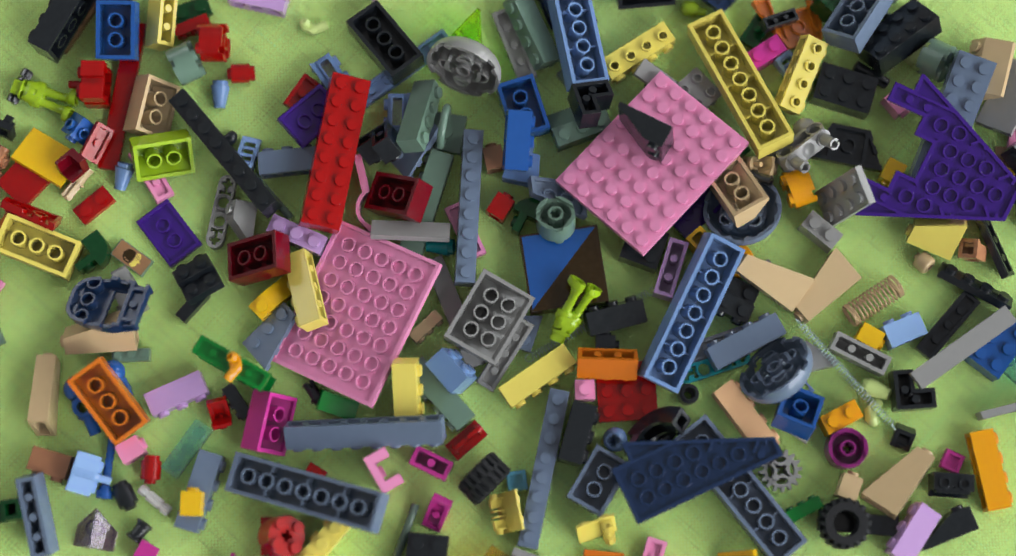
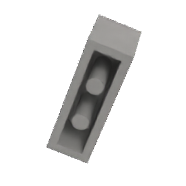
[826,331,892,377]

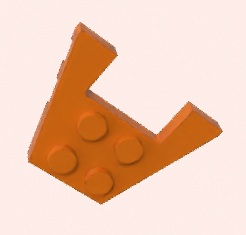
[751,0,823,50]

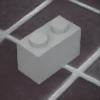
[797,210,843,254]

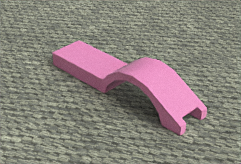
[355,154,371,233]

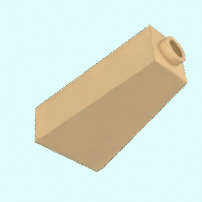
[793,248,862,323]
[735,254,815,312]
[60,310,139,355]
[27,353,61,436]
[861,446,935,520]

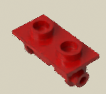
[445,420,488,460]

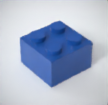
[770,388,825,441]

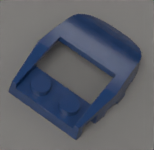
[66,276,153,333]

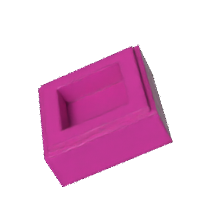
[938,448,965,473]

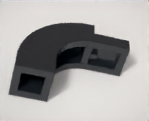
[624,406,691,452]

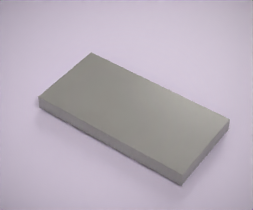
[975,58,1016,137]

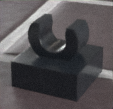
[0,115,16,141]

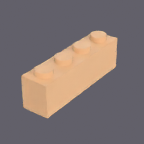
[711,379,780,444]

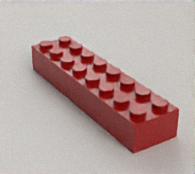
[298,72,371,234]

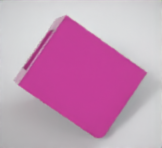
[133,539,160,556]

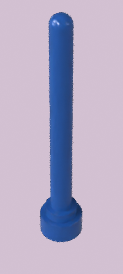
[96,437,115,500]

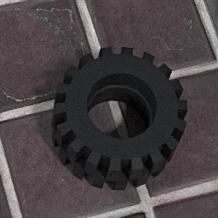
[458,452,510,505]
[817,498,871,549]

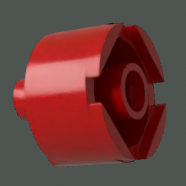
[195,23,231,62]
[258,516,305,556]

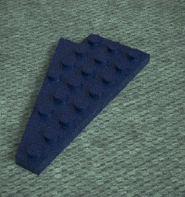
[611,437,783,525]

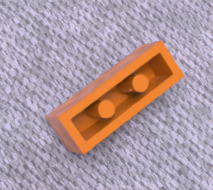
[577,347,638,381]

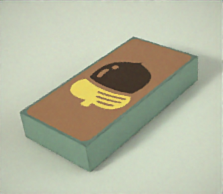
[110,239,154,277]

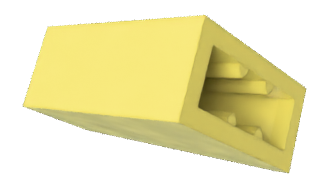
[905,219,967,260]

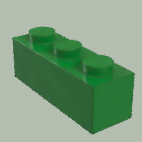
[785,494,824,523]

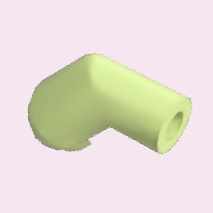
[300,18,329,35]
[864,398,883,427]

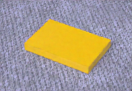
[11,127,70,189]

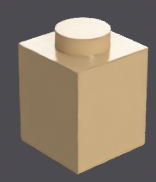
[833,470,864,501]

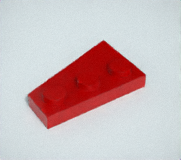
[0,197,63,231]

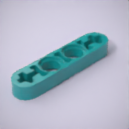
[683,354,750,385]

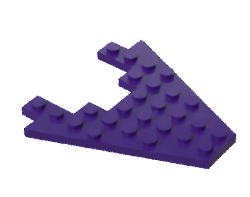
[855,73,1016,221]

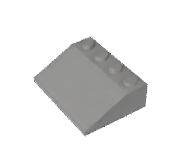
[444,269,535,366]

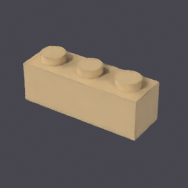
[409,309,444,344]

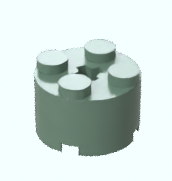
[916,38,958,83]
[165,40,207,86]
[536,196,576,244]

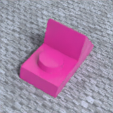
[422,493,453,533]

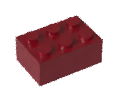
[364,171,433,223]
[227,230,291,286]

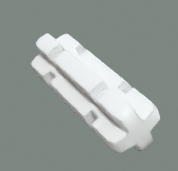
[137,484,172,516]

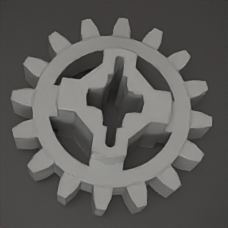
[758,449,803,492]

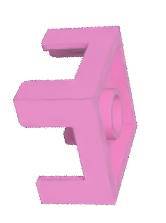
[363,447,405,493]

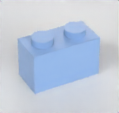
[879,311,928,350]

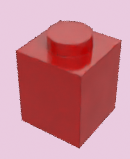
[486,191,515,224]

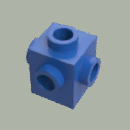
[61,112,94,145]

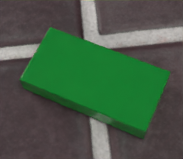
[316,390,360,418]

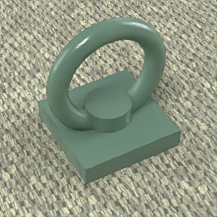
[430,104,467,155]

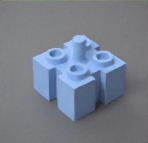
[65,451,112,497]

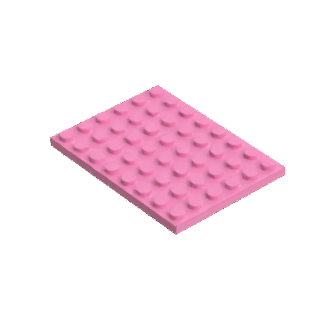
[555,71,749,256]
[272,221,443,409]

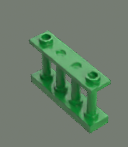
[191,334,277,392]

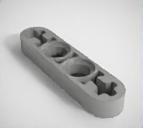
[206,175,237,250]

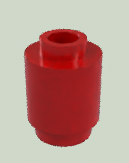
[227,64,255,83]
[140,455,162,484]

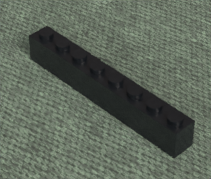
[168,89,282,218]

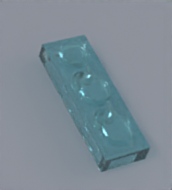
[161,419,213,479]

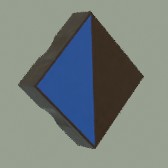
[519,224,609,316]

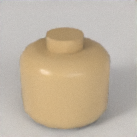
[913,252,935,274]

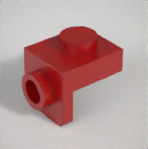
[206,395,232,430]

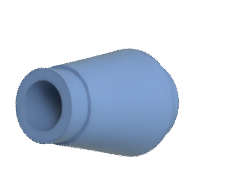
[211,80,230,109]
[114,161,134,191]

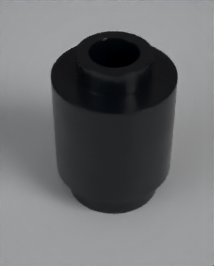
[677,384,699,406]
[112,480,139,511]

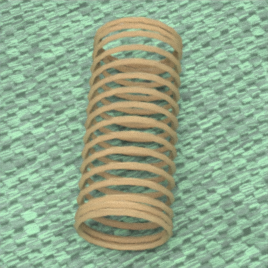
[842,275,905,327]

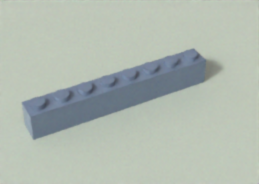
[454,129,484,287]
[517,388,570,550]
[283,414,446,452]

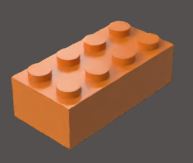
[66,356,151,446]

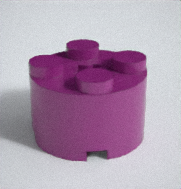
[824,428,868,470]

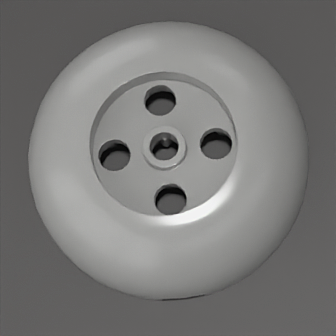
[426,36,501,96]

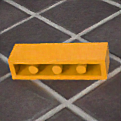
[964,428,1013,512]

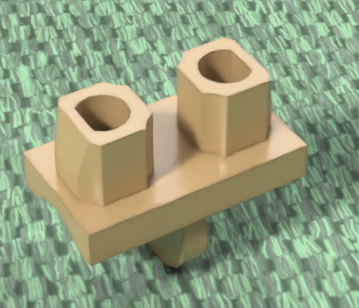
[743,156,778,176]

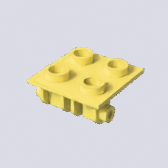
[488,489,524,535]
[576,513,617,545]

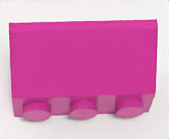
[240,389,298,457]

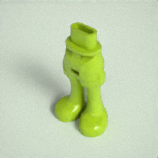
[10,79,80,122]
[549,275,602,344]

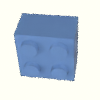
[425,348,478,394]

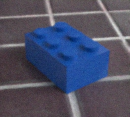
[95,0,139,61]
[496,73,550,138]
[502,109,535,172]
[964,311,1016,382]

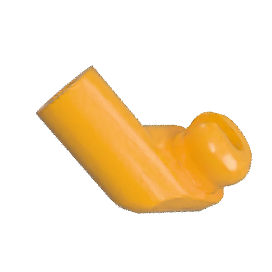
[223,352,242,383]

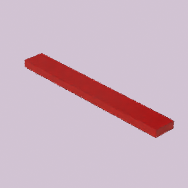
[98,23,146,171]

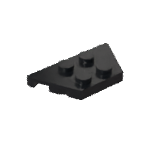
[811,123,882,172]

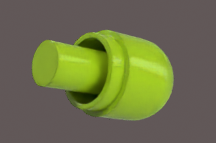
[680,1,707,17]

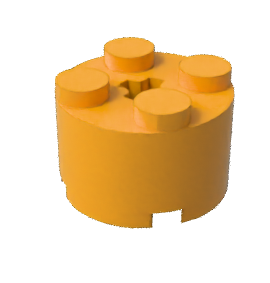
[779,170,818,209]

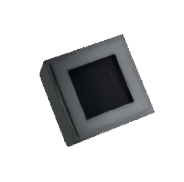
[890,423,916,452]

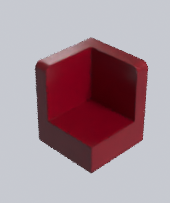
[55,148,90,183]

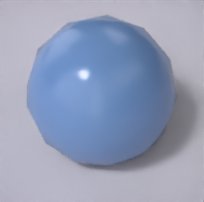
[603,427,628,452]

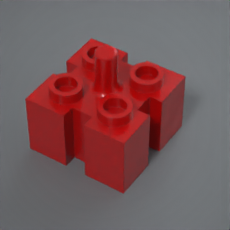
[68,60,113,109]

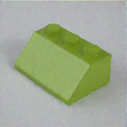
[129,129,195,182]

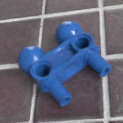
[63,360,134,436]

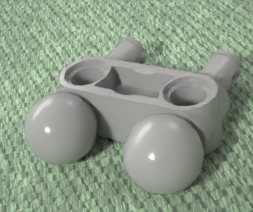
[767,118,840,174]

